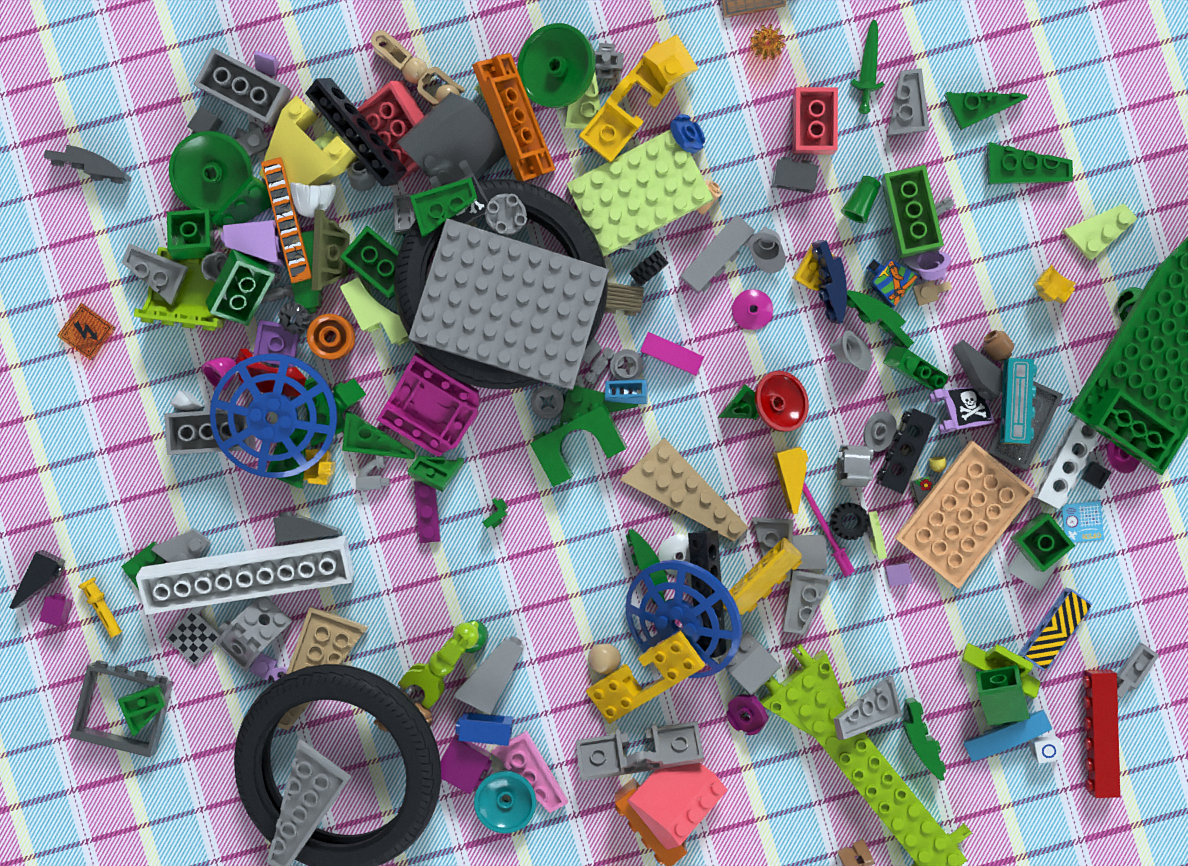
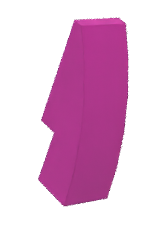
[640,332,704,376]

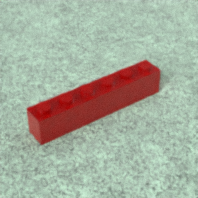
[1082,669,1121,798]

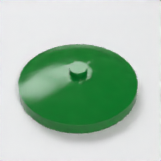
[517,23,596,108]
[169,131,254,215]

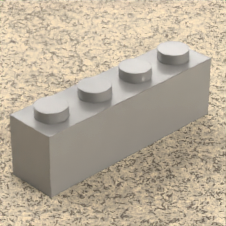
[680,214,755,294]

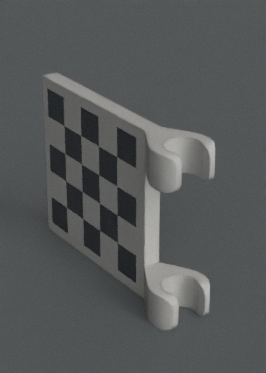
[165,605,230,666]

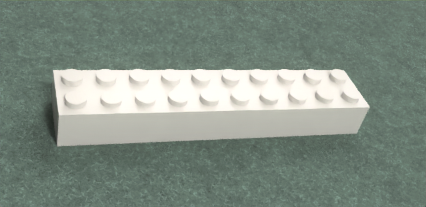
[136,535,354,615]

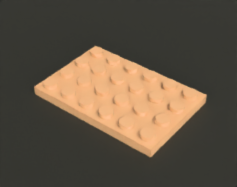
[894,440,1035,589]

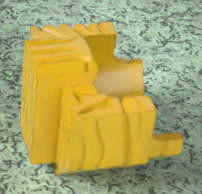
[1033,265,1076,304]
[303,449,336,485]

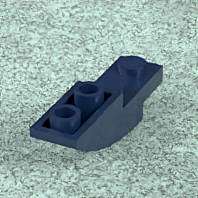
[811,240,847,324]

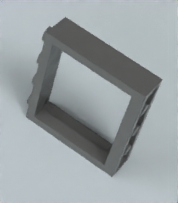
[70,660,174,757]

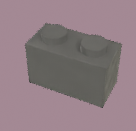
[772,157,819,194]

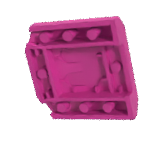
[376,352,479,457]

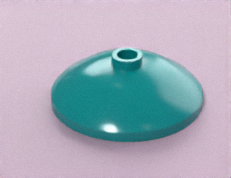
[474,771,536,833]

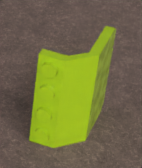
[134,247,226,331]

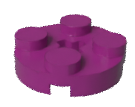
[726,694,769,735]

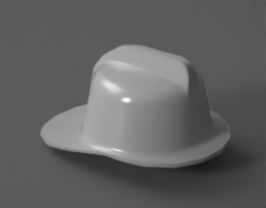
[748,226,786,273]
[830,330,872,371]

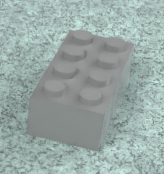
[194,48,292,128]
[164,410,256,455]

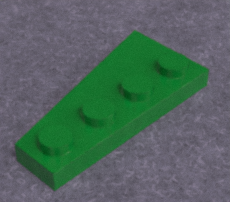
[987,142,1073,185]

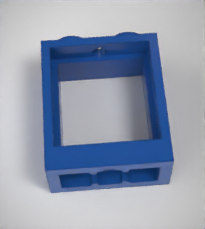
[455,712,513,746]

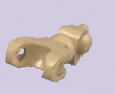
[371,30,465,107]

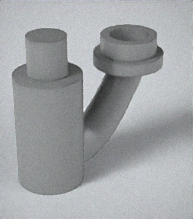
[356,455,390,491]

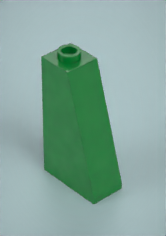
[280,230,323,314]

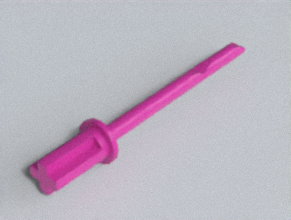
[802,482,855,577]

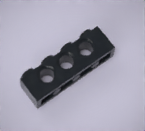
[876,408,936,494]

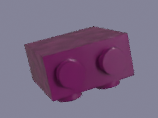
[441,734,492,794]

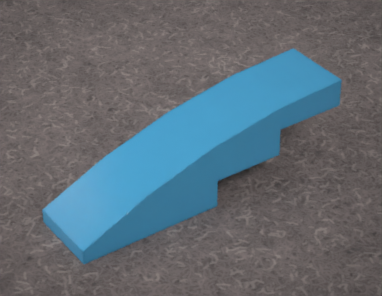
[964,709,1052,762]

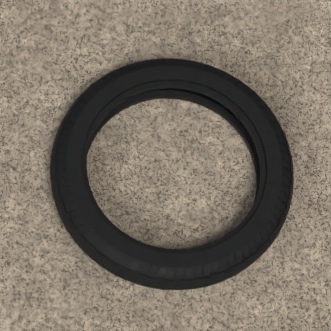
[394,179,608,389]
[234,664,441,866]

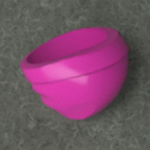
[201,357,236,391]

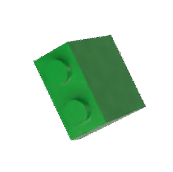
[976,665,1030,725]

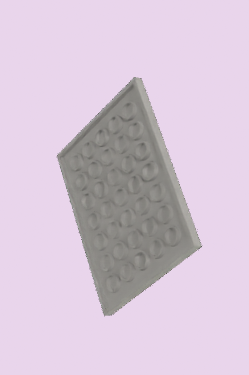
[408,219,609,390]

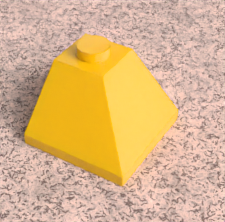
[642,34,698,90]

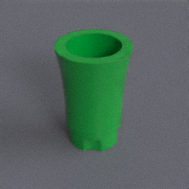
[841,175,881,224]

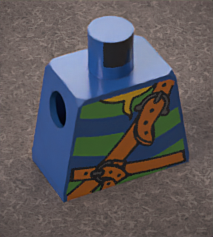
[866,259,919,308]

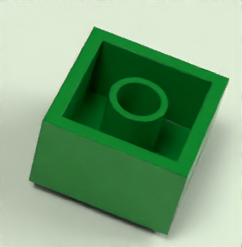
[167,209,215,260]
[1010,512,1075,572]

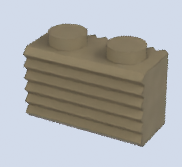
[604,283,644,316]

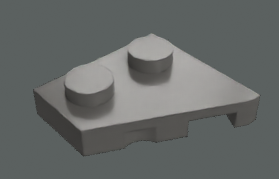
[151,528,211,563]

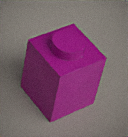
[39,593,73,626]

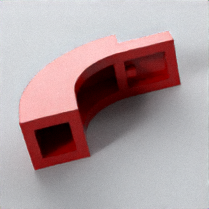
[236,348,306,397]

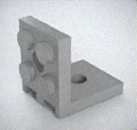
[216,596,292,672]

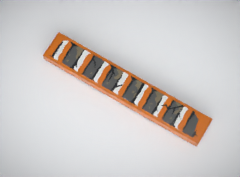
[261,157,312,284]

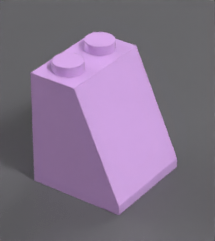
[221,220,287,267]

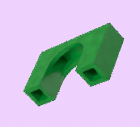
[530,403,628,487]

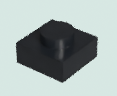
[1081,461,1112,490]

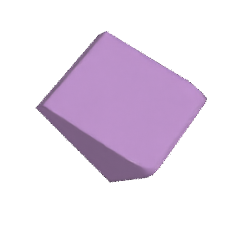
[254,51,280,76]
[885,562,912,586]

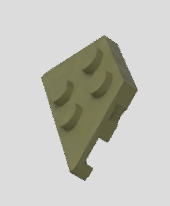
[312,210,350,291]

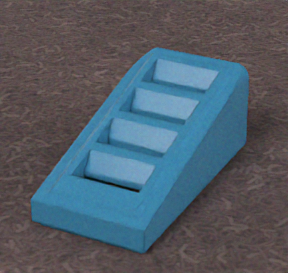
[605,379,648,404]

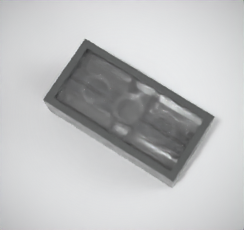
[986,381,1064,471]

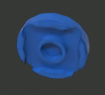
[670,114,705,154]

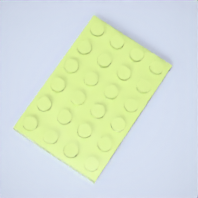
[566,129,714,257]

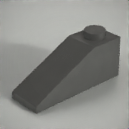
[952,339,1003,401]
[273,511,342,543]

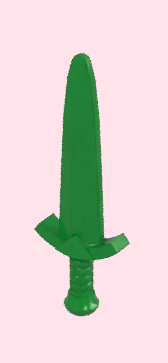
[850,20,885,114]

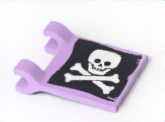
[929,386,995,434]

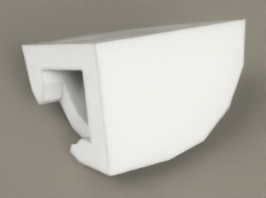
[170,390,203,412]

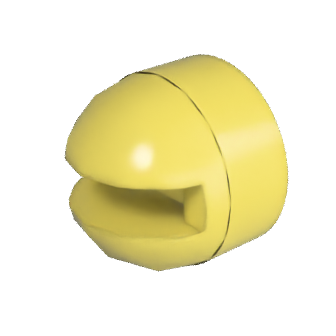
[929,456,946,472]

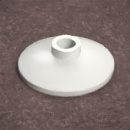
[658,535,690,576]

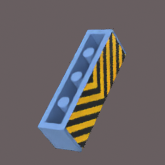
[1018,587,1092,671]

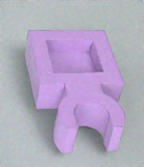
[249,653,288,681]

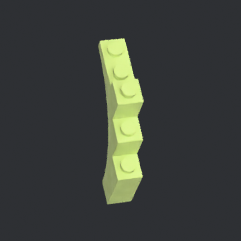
[340,277,424,357]

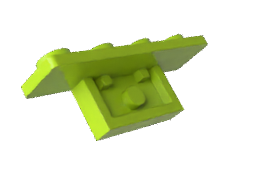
[962,643,1040,699]

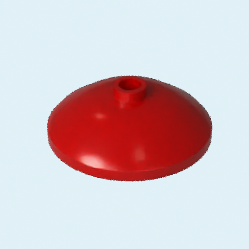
[755,371,809,432]

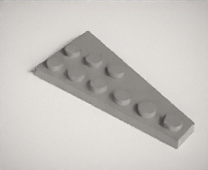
[267,739,352,866]

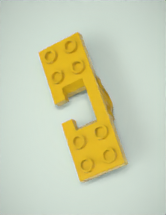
[579,41,675,163]
[586,630,705,724]

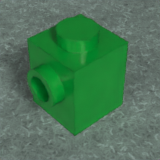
[332,378,366,414]

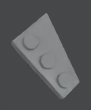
[752,517,794,582]

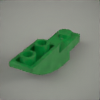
[847,290,914,349]
[626,528,668,604]
[902,697,946,781]

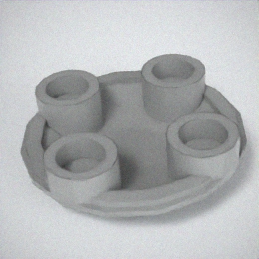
[485,194,527,236]

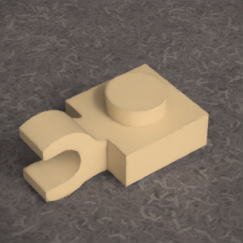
[912,280,952,306]

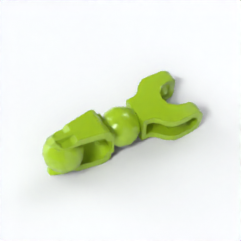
[398,621,479,710]

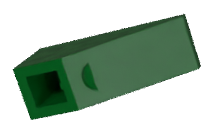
[883,345,949,391]

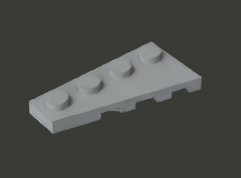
[833,676,902,740]

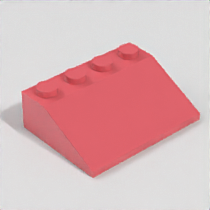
[357,80,424,186]
[627,763,727,850]

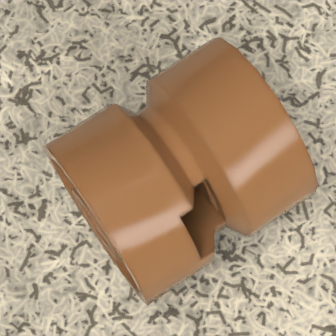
[837,838,875,866]

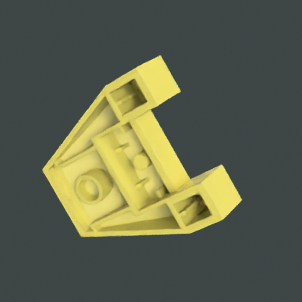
[259,95,358,190]

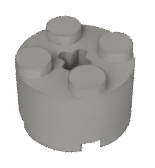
[837,444,873,487]

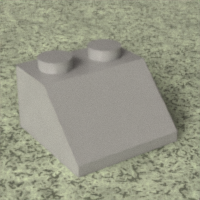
[718,631,782,695]

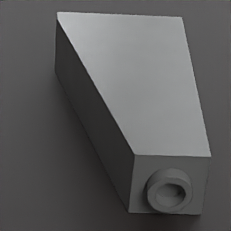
[453,636,525,715]

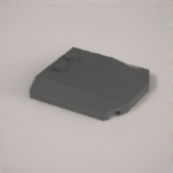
[397,92,505,186]

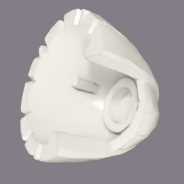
[290,181,336,217]

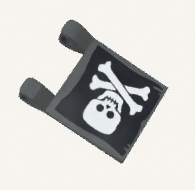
[429,160,489,225]

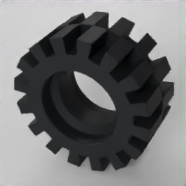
[629,250,668,287]
[830,502,870,540]

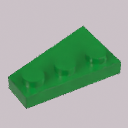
[304,374,345,447]

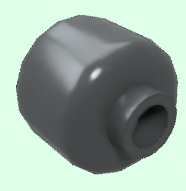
[347,160,376,191]

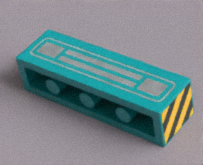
[1000,358,1037,445]

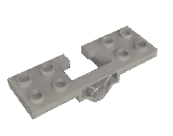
[576,721,704,782]

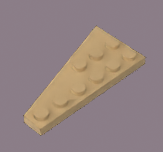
[619,438,749,541]
[277,606,369,730]

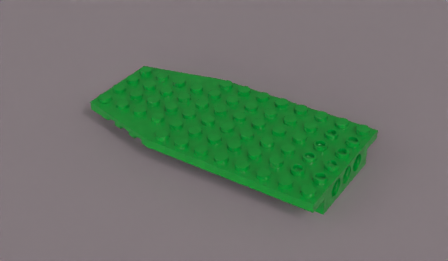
[1068,236,1188,475]

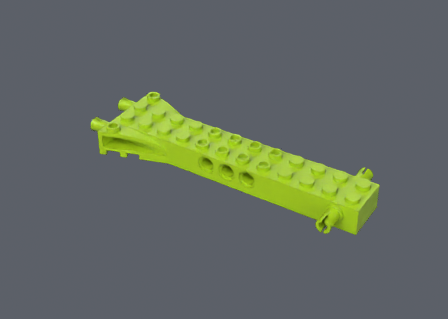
[759,644,973,866]

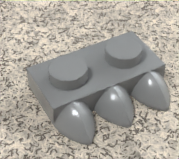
[232,121,269,157]

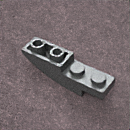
[44,145,132,184]

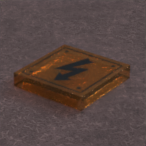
[57,303,116,360]

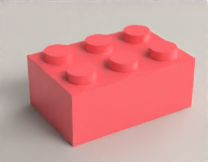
[792,87,838,155]

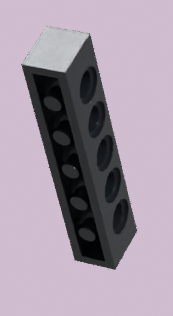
[305,78,408,187]
[688,530,726,658]

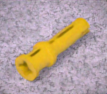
[78,577,123,638]

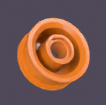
[307,314,356,360]

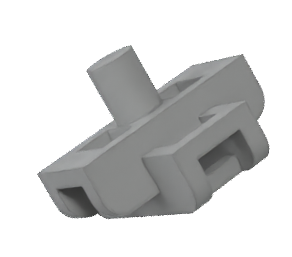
[594,43,624,80]

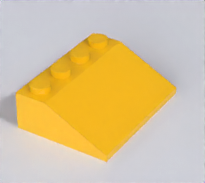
[723,537,802,615]

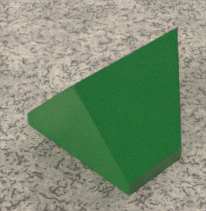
[717,384,759,420]

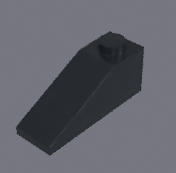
[9,550,66,609]

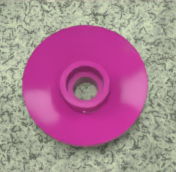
[732,289,773,330]
[1107,441,1140,473]

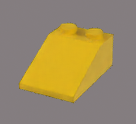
[772,447,809,514]

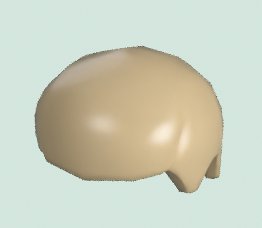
[588,643,621,675]

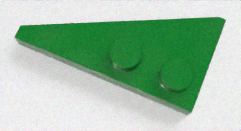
[944,92,1028,130]
[560,385,639,423]
[342,411,415,459]

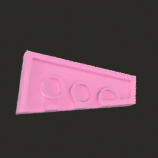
[491,730,568,813]

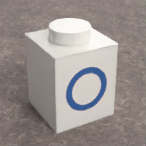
[1029,734,1064,764]

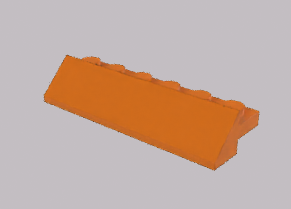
[472,53,556,182]

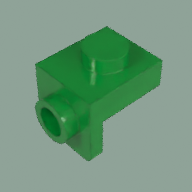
[482,497,509,529]

